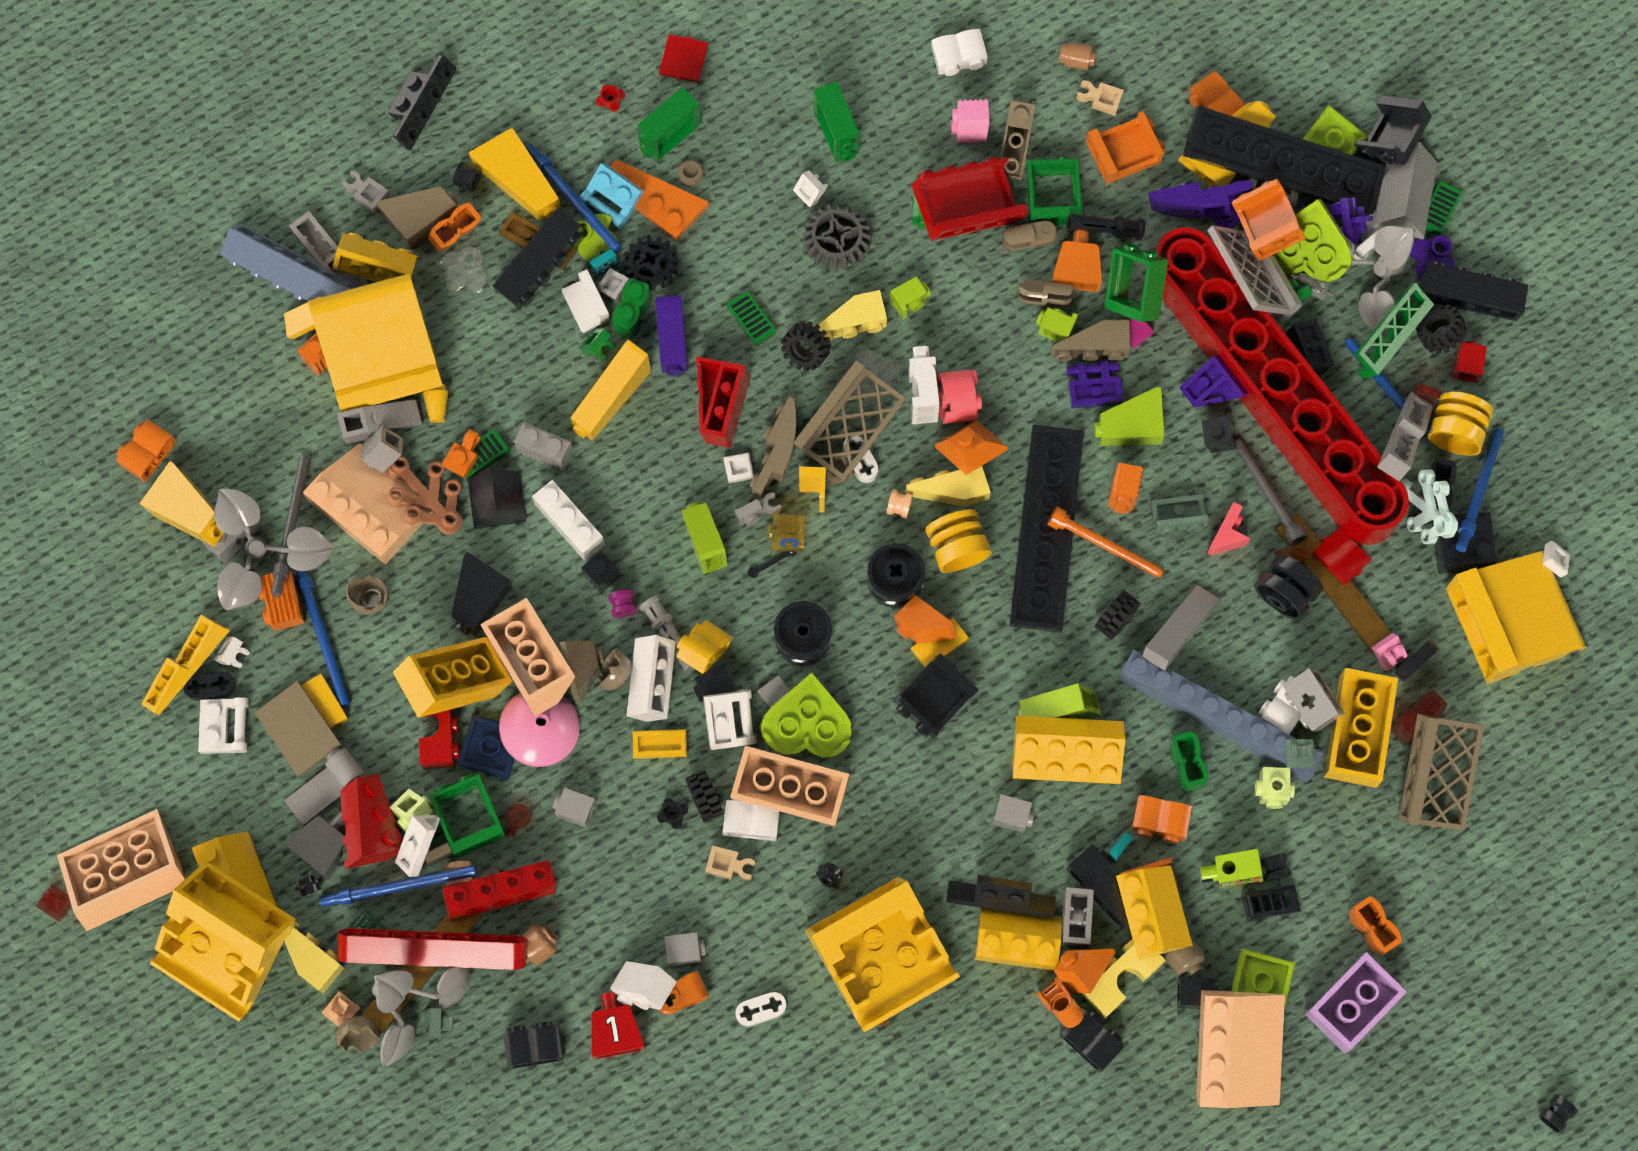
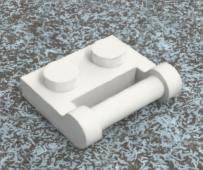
[703,689,757,750]
[198,698,249,754]

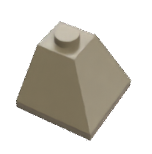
[559,641,604,705]

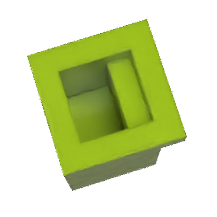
[890,276,931,320]
[1036,308,1078,342]

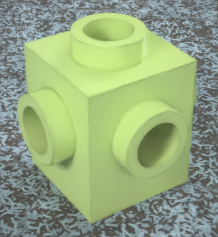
[1255,767,1295,809]
[390,789,435,833]

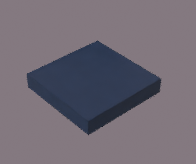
[457,715,515,780]

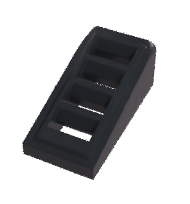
[1241,885,1301,923]

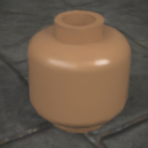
[521,924,558,965]

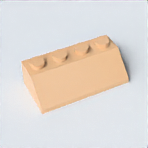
[480,598,575,717]
[730,746,849,826]

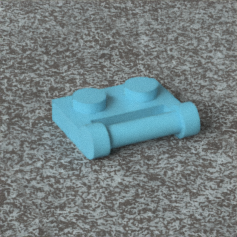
[579,163,644,230]

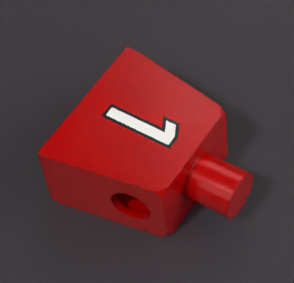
[591,992,646,1060]

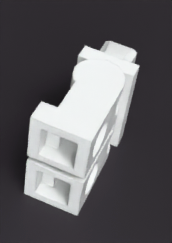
[908,346,939,424]

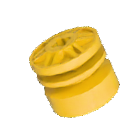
[1428,392,1494,456]
[925,509,992,573]

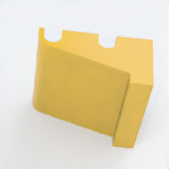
[308,273,443,412]
[1445,551,1586,684]
[150,861,296,1022]
[804,877,960,1032]

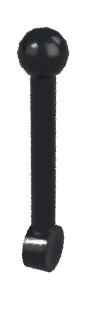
[748,546,797,578]

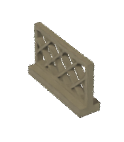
[793,360,907,482]
[1398,714,1484,831]

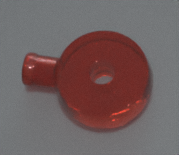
[506,804,532,837]

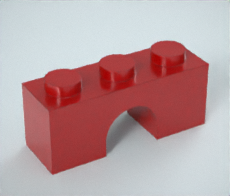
[419,709,460,769]

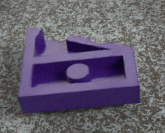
[1179,354,1249,408]

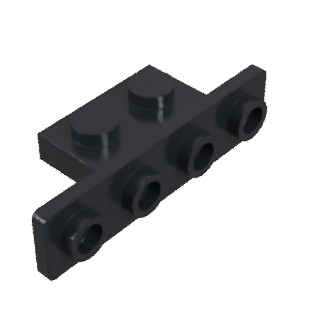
[387,55,456,150]
[946,875,1056,919]

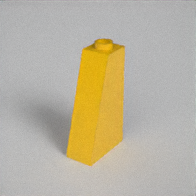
[1178,101,1276,187]
[469,128,561,221]
[571,340,651,441]
[140,462,224,547]

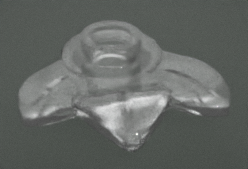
[439,246,486,294]
[1290,273,1334,302]

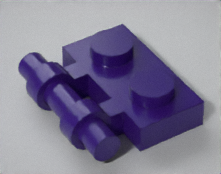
[1066,360,1123,409]

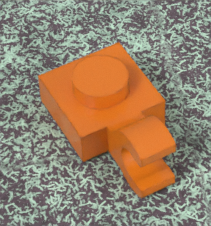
[441,429,481,479]

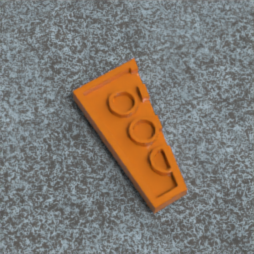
[610,159,709,241]

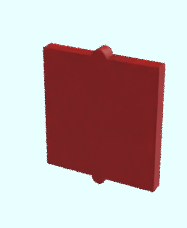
[659,34,709,83]
[1312,527,1372,586]

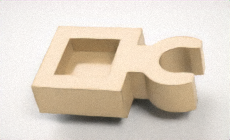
[1076,81,1124,116]
[705,845,756,881]

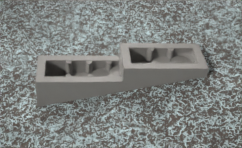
[289,211,369,286]
[1378,392,1433,481]
[1142,585,1219,671]

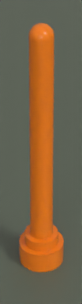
[1047,506,1163,577]

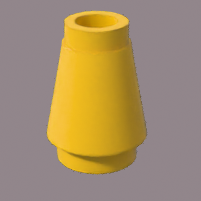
[423,384,448,423]

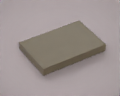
[254,681,343,777]

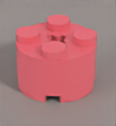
[936,369,982,424]

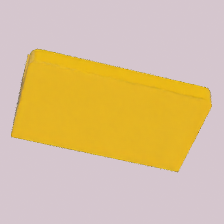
[799,466,826,512]

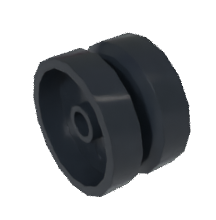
[867,543,925,608]
[1254,554,1324,620]
[774,601,832,666]

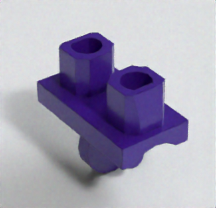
[1329,198,1373,244]

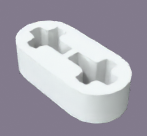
[843,436,878,483]
[736,992,786,1027]

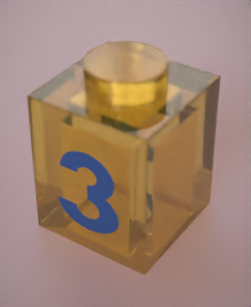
[767,514,805,552]

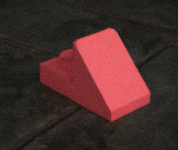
[1207,502,1250,555]

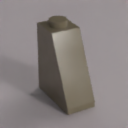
[376,186,459,249]

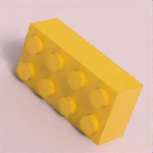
[393,637,512,718]
[1323,668,1398,788]
[1012,716,1125,784]

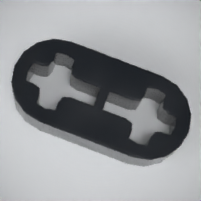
[1394,639,1440,682]
[183,672,236,701]

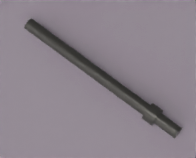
[271,456,310,597]

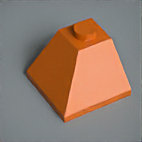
[935,420,1008,475]

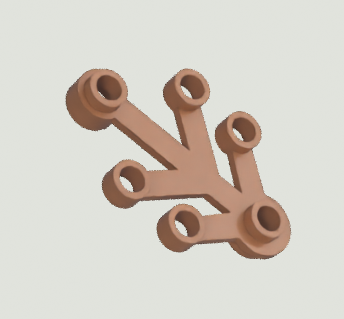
[387,456,463,535]

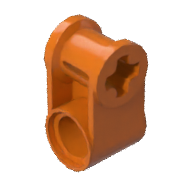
[659,971,710,1015]
[1036,976,1084,1028]

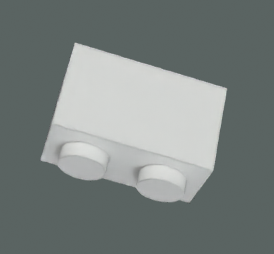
[610,961,676,1010]

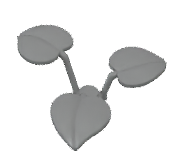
[1343,225,1415,335]
[214,488,333,610]
[372,967,470,1067]

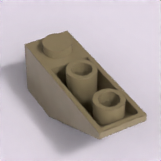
[1000,99,1036,180]
[1051,320,1130,361]

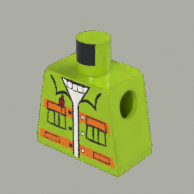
[1200,849,1264,888]

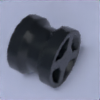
[453,161,482,192]
[1260,853,1292,882]

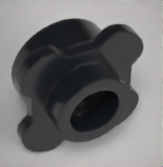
[657,798,688,829]
[816,862,843,889]
[294,875,322,897]

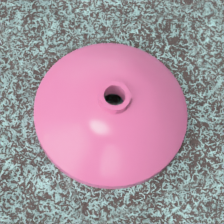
[499,693,580,767]

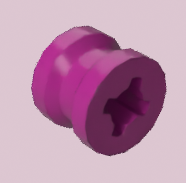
[608,590,638,618]

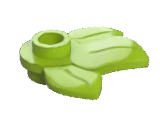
[577,214,618,262]

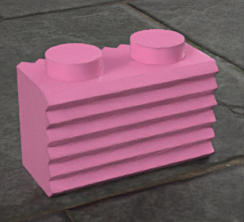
[951,99,989,143]

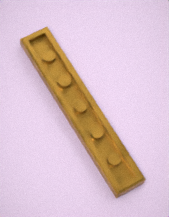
[1275,513,1392,654]
[361,912,486,1034]

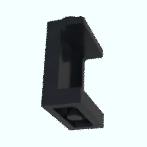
[1354,95,1432,165]
[893,653,979,738]

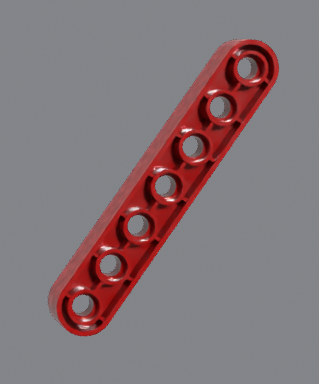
[1156,227,1409,545]

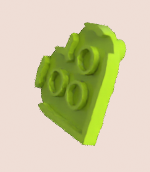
[1274,199,1353,282]
[760,673,851,758]

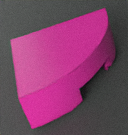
[1129,319,1154,349]

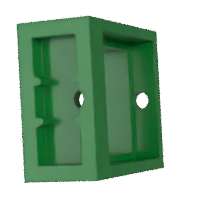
[813,81,859,162]
[637,87,701,162]
[1026,157,1082,226]
[1104,243,1168,322]
[429,773,506,858]

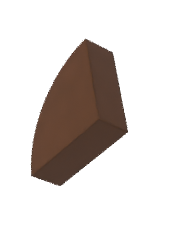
[1274,546,1310,564]

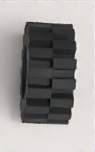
[1416,304,1467,354]
[781,321,832,372]
[1095,590,1141,640]
[685,769,724,822]

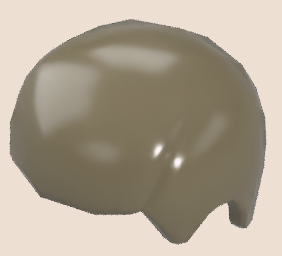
[346,575,389,615]
[598,648,632,691]
[335,1016,380,1053]

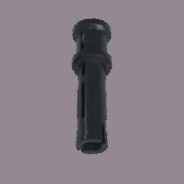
[1067,213,1145,241]

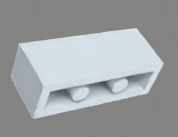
[532,480,605,561]
[626,635,676,722]

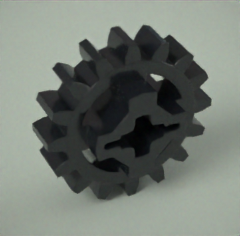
[623,235,679,291]

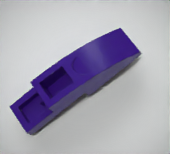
[1148,180,1253,219]

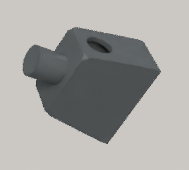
[285,812,347,880]

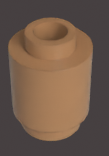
[1059,42,1097,71]

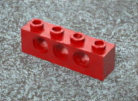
[442,860,556,922]

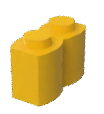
[676,620,733,674]

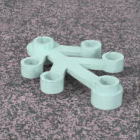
[1401,469,1458,544]

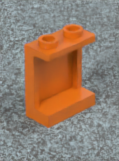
[1086,111,1165,184]
[1231,179,1306,262]

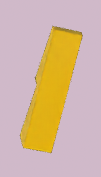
[141,615,230,715]

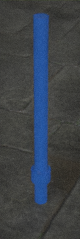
[525,143,622,253]
[1456,428,1504,552]
[294,569,351,707]
[319,865,478,907]

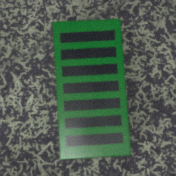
[1426,181,1463,235]
[726,290,776,346]
[466,429,510,481]

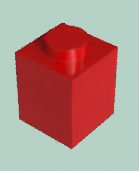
[1452,341,1487,383]

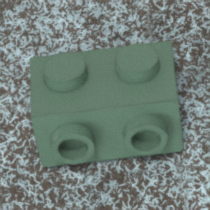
[1150,494,1209,535]

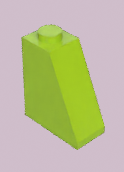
[1094,387,1164,446]
[681,502,728,574]
[1018,683,1102,719]

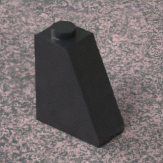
[451,552,512,637]

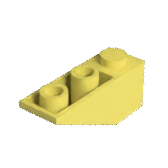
[818,290,887,342]
[905,466,991,507]
[284,922,344,994]

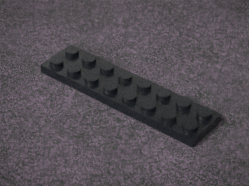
[1183,106,1386,215]
[1009,425,1084,633]

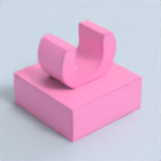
[1371,633,1408,671]

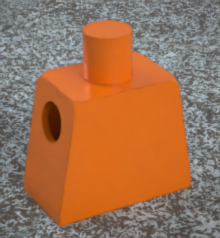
[1052,230,1102,292]

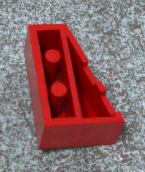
[696,356,751,448]
[340,774,403,869]

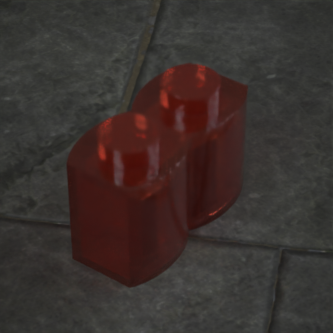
[1390,690,1447,745]

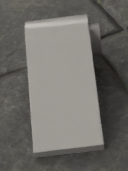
[284,748,366,826]

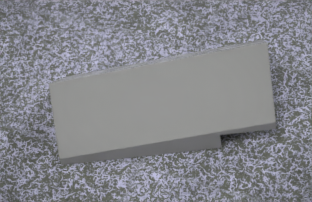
[1373,141,1438,239]

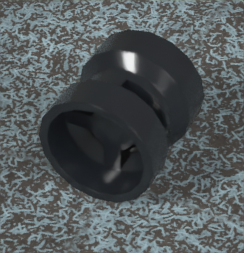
[1538,1094,1578,1134]

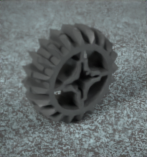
[803,204,871,272]

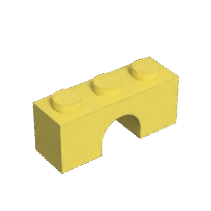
[1081,939,1166,1019]

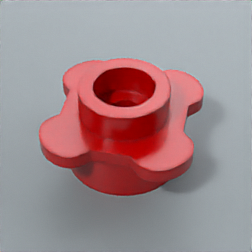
[596,85,625,112]

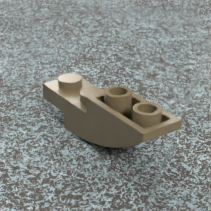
[750,396,796,500]

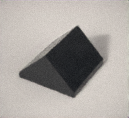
[468,467,526,529]

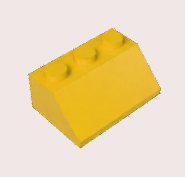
[332,233,417,282]
[192,832,277,906]
[1116,866,1193,960]
[975,908,1062,971]

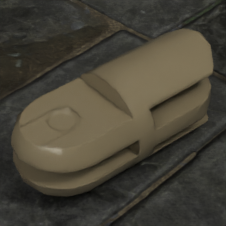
[1003,220,1058,252]
[1017,280,1074,309]

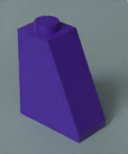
[655,295,688,376]

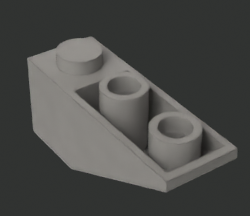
[337,400,422,444]

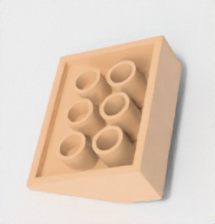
[303,443,433,565]
[57,809,186,931]
[1196,990,1285,1108]

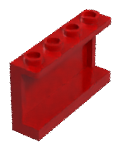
[911,157,1028,241]

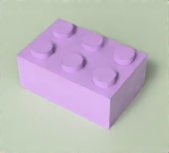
[1305,952,1407,1054]

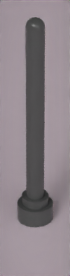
[1236,438,1309,546]

